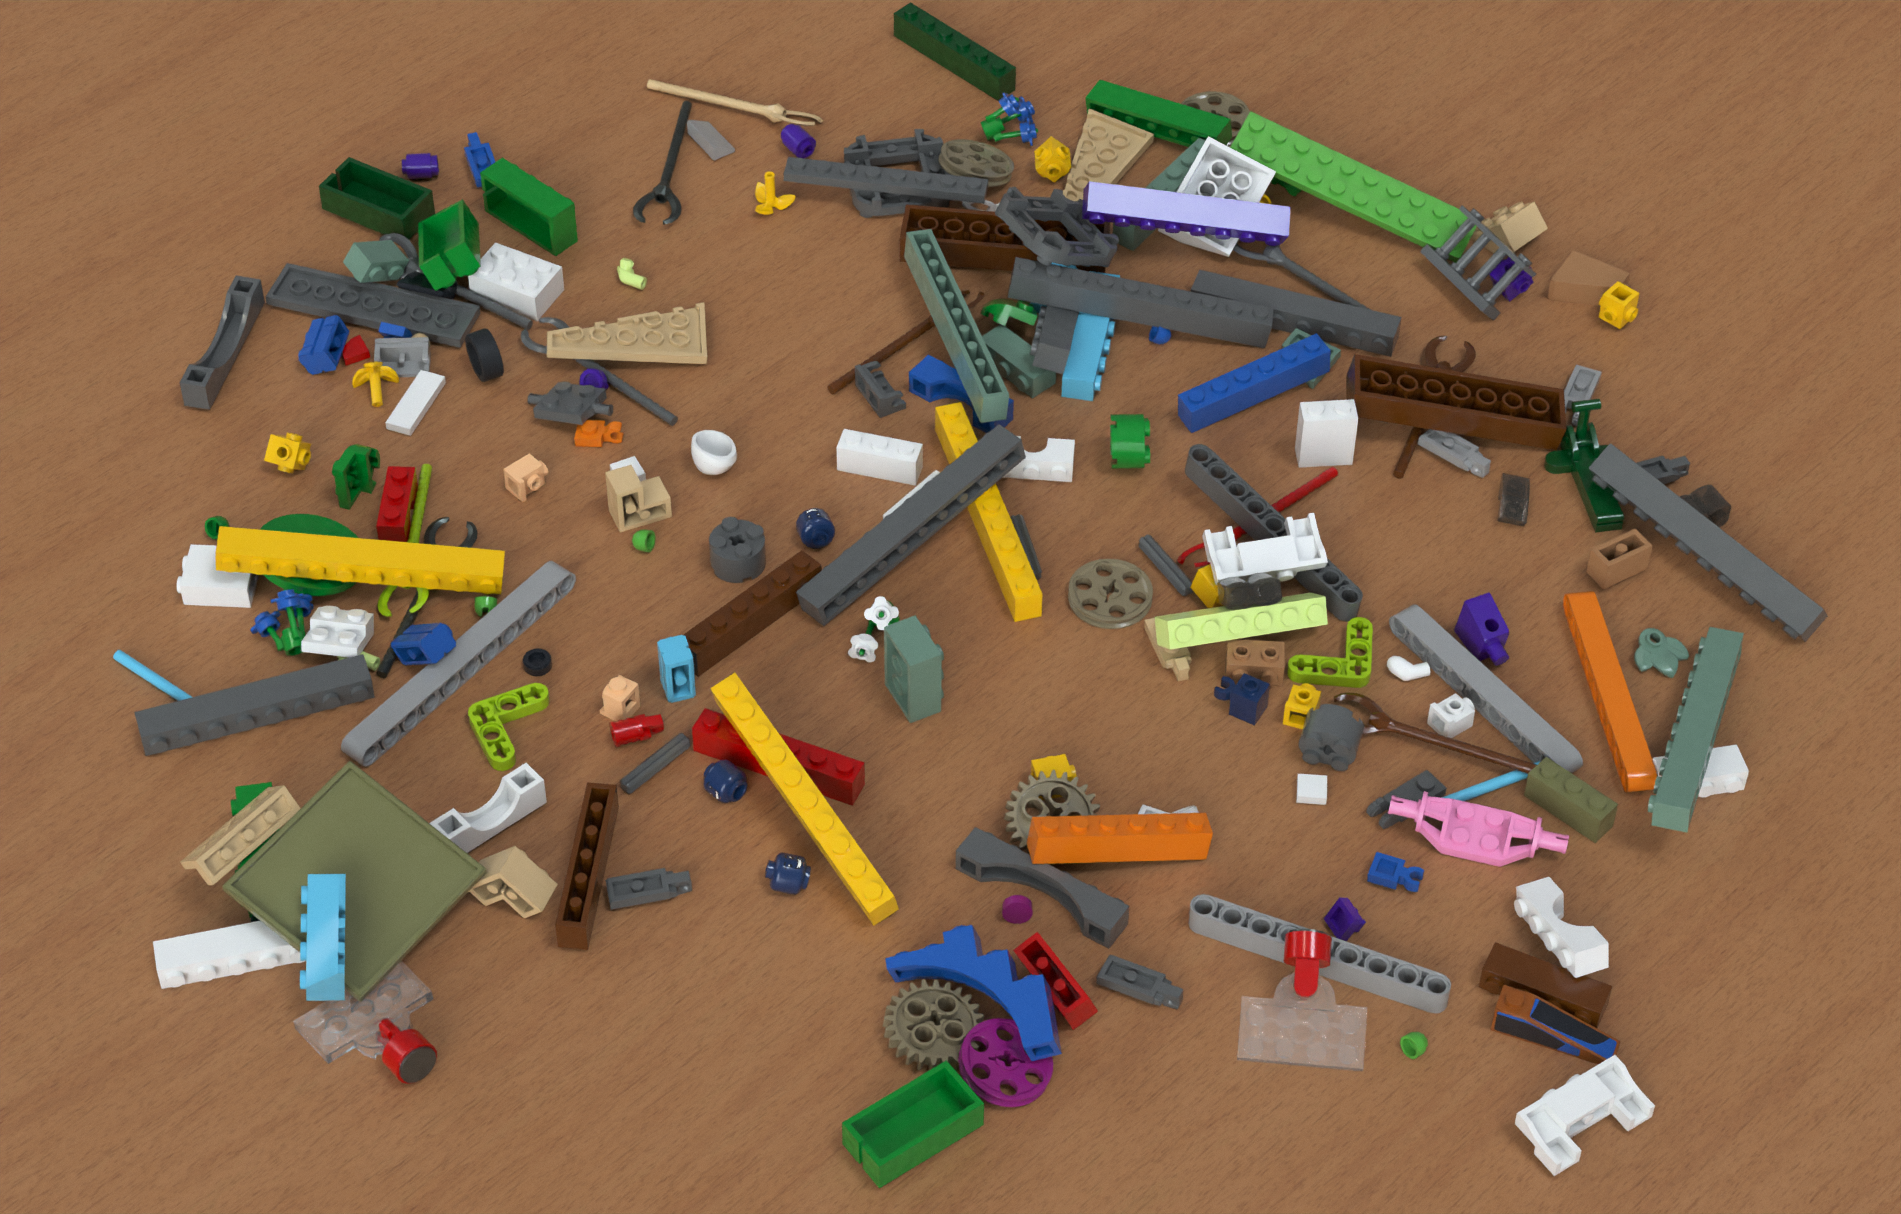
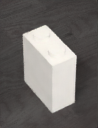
[1295,399,1358,468]
[177,544,259,608]

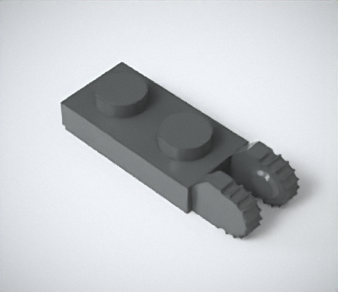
[1366,770,1447,829]

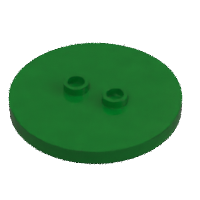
[260,514,358,596]

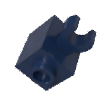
[1214,673,1270,726]

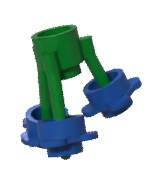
[980,92,1038,146]
[250,589,314,656]

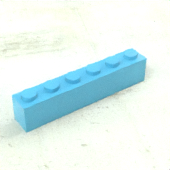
[1061,271,1120,401]

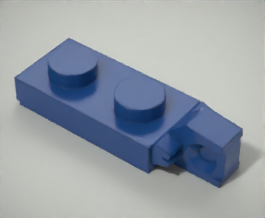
[464,132,496,188]

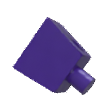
[1454,592,1509,666]

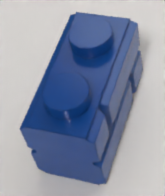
[298,315,349,375]
[391,623,456,666]

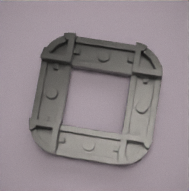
[844,129,950,218]
[995,187,1119,267]

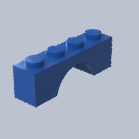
[909,354,1014,433]

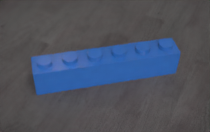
[1178,333,1331,433]

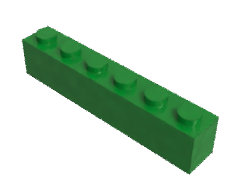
[1085,80,1232,147]

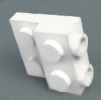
[301,606,374,658]

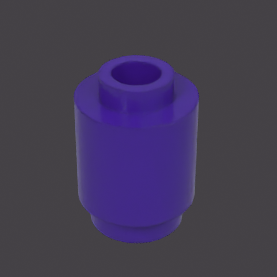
[781,124,816,159]
[402,153,439,179]

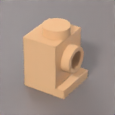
[503,453,548,503]
[600,675,640,721]

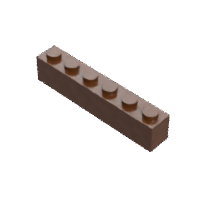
[683,550,822,677]
[555,782,619,950]

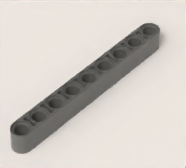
[1185,444,1363,622]

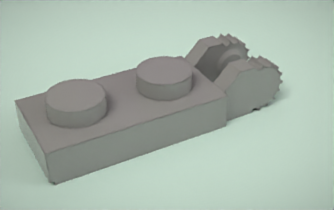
[1564,365,1602,427]

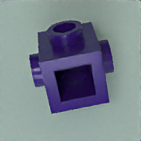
[1489,257,1534,302]

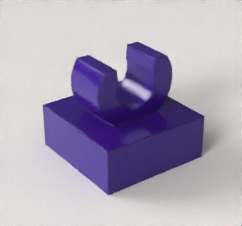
[1324,897,1366,941]

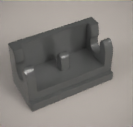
[855,361,906,418]

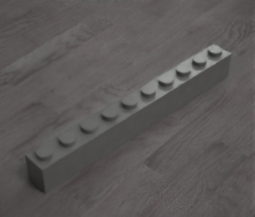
[1007,257,1274,348]
[796,424,1026,626]
[1589,443,1828,642]

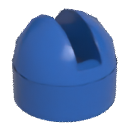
[1149,326,1171,344]

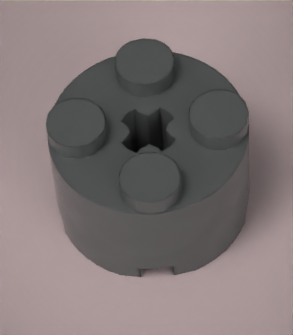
[709,517,766,583]
[1299,704,1364,771]

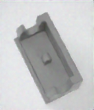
[374,337,431,377]

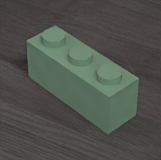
[982,324,1056,398]

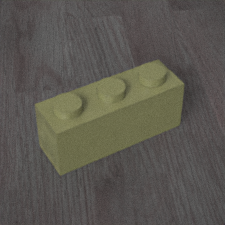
[1524,757,1618,843]

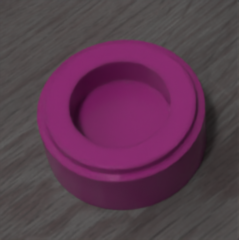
[1002,895,1033,924]

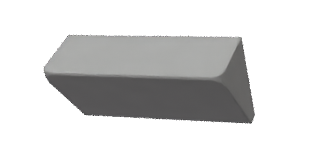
[687,120,735,161]

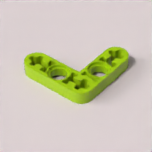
[1287,617,1373,688]
[468,683,550,771]

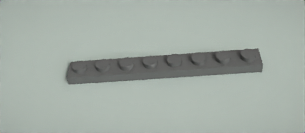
[783,157,988,204]

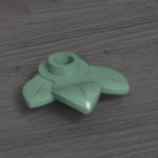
[1634,628,1689,678]

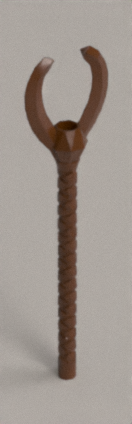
[827,290,985,394]
[1393,336,1476,479]
[1334,692,1537,774]

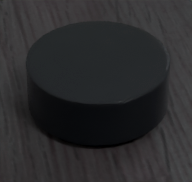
[523,648,552,676]

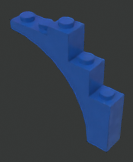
[885,925,1062,1061]

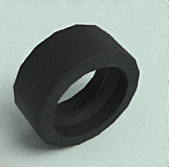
[465,328,504,382]

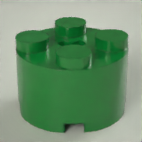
[1110,414,1150,469]

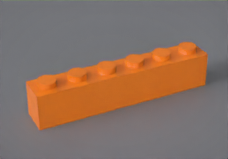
[1027,813,1213,864]

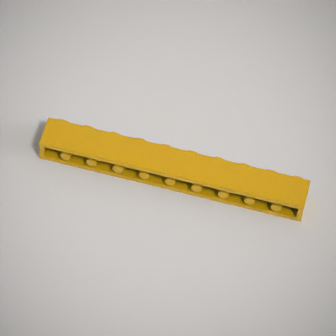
[935,402,1042,622]
[215,526,505,595]
[710,673,899,926]

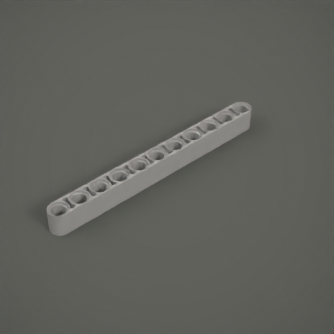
[341,561,576,767]

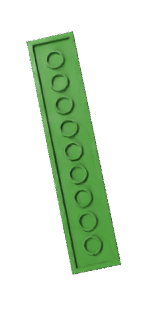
[1230,111,1477,263]

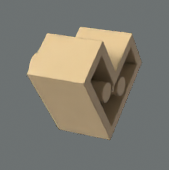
[605,465,672,533]
[469,846,558,918]

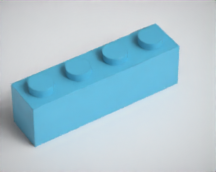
[300,874,346,1001]

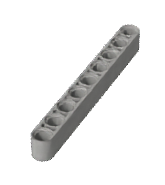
[1389,604,1583,773]
[1188,894,1451,1013]

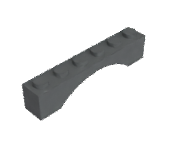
[180,276,265,410]
[955,827,1129,949]

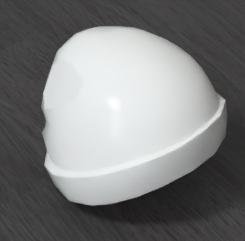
[691,430,737,475]

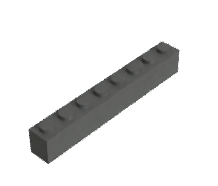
[1191,270,1402,357]
[134,654,375,756]

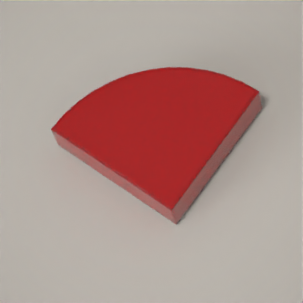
[343,335,370,366]

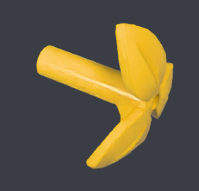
[755,171,796,215]
[352,361,399,407]

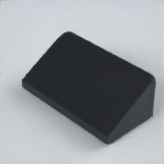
[397,272,458,299]

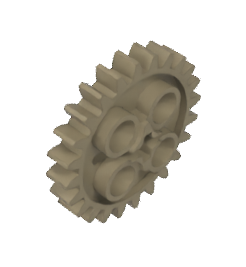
[1004,770,1100,866]
[883,979,984,1071]

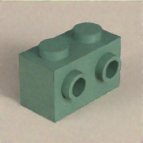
[343,240,409,283]

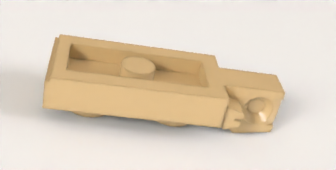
[1144,614,1191,682]

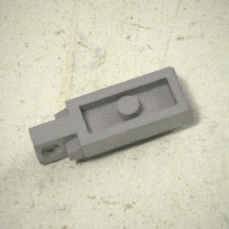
[1418,429,1491,478]

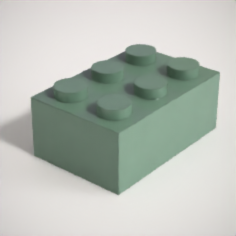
[884,615,944,723]

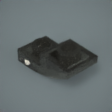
[1497,473,1530,527]

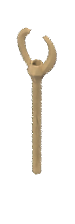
[647,79,824,126]

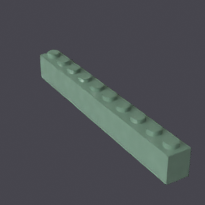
[904,229,1009,423]
[1648,627,1744,832]

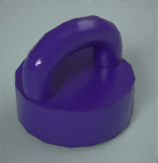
[579,368,609,390]

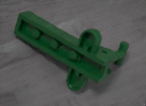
[1544,399,1624,533]

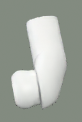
[1387,656,1430,681]

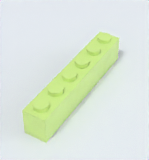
[1155,593,1328,649]

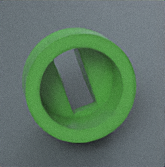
[632,529,656,552]
[474,596,498,617]
[1400,1031,1428,1059]

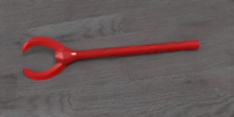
[1177,467,1338,568]

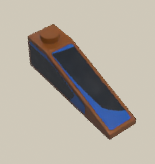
[1491,985,1621,1064]

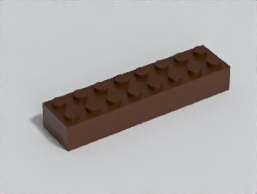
[899,204,1110,273]
[1346,354,1566,450]

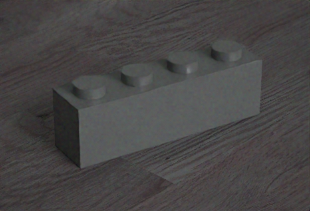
[1030,305,1078,374]

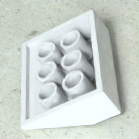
[1158,136,1276,257]

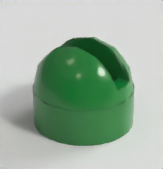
[205,516,230,539]

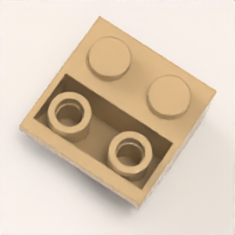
[1471,201,1548,253]

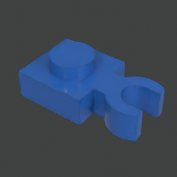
[1367,852,1424,892]

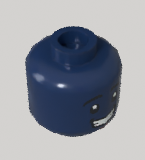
[796,508,835,549]
[703,759,748,803]
[765,852,811,895]

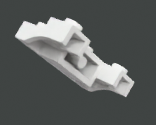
[1202,513,1328,586]
[1515,1055,1655,1176]

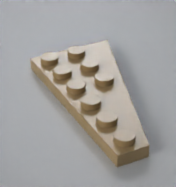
[1063,109,1154,201]
[547,302,707,364]

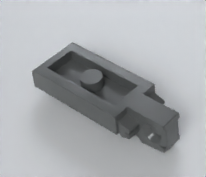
[1637,456,1690,484]
[605,868,692,910]
[1096,954,1183,1009]

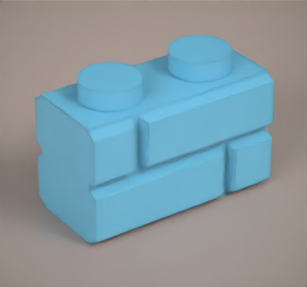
[657,635,696,703]

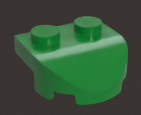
[980,298,1038,326]
[332,444,380,510]

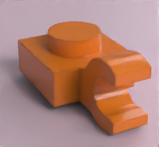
[574,420,624,447]

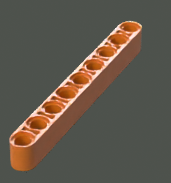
[1563,591,1657,793]

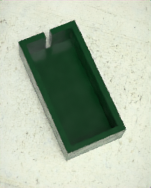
[319,157,435,239]

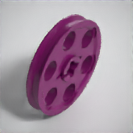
[958,1018,1053,1107]

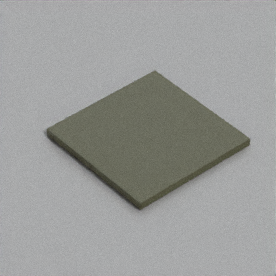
[222,761,487,1002]

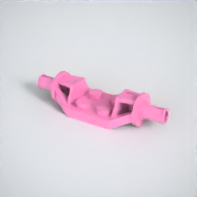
[1388,791,1569,867]

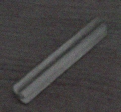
[1010,514,1042,580]
[1139,534,1193,596]
[620,733,690,794]

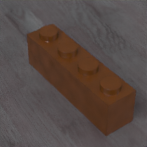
[1479,942,1612,1028]

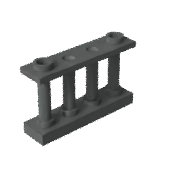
[1420,205,1536,320]

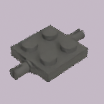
[527,382,613,425]

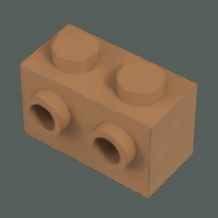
[1586,528,1653,590]
[1225,639,1285,687]

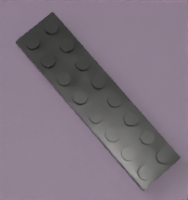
[265,263,481,348]

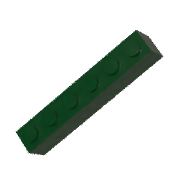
[894,2,1016,101]

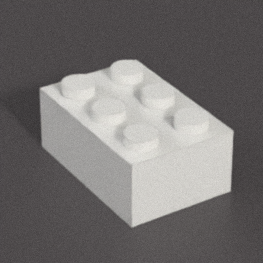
[468,242,564,321]

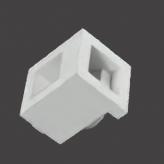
[1427,693,1475,738]

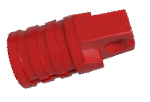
[609,714,664,747]

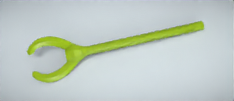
[377,464,432,617]

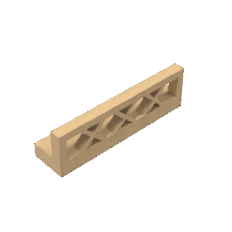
[180,785,301,885]

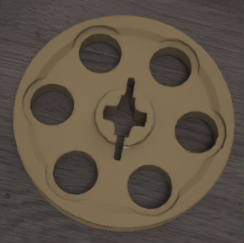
[1181,91,1250,146]
[938,139,1014,187]
[1068,559,1153,629]

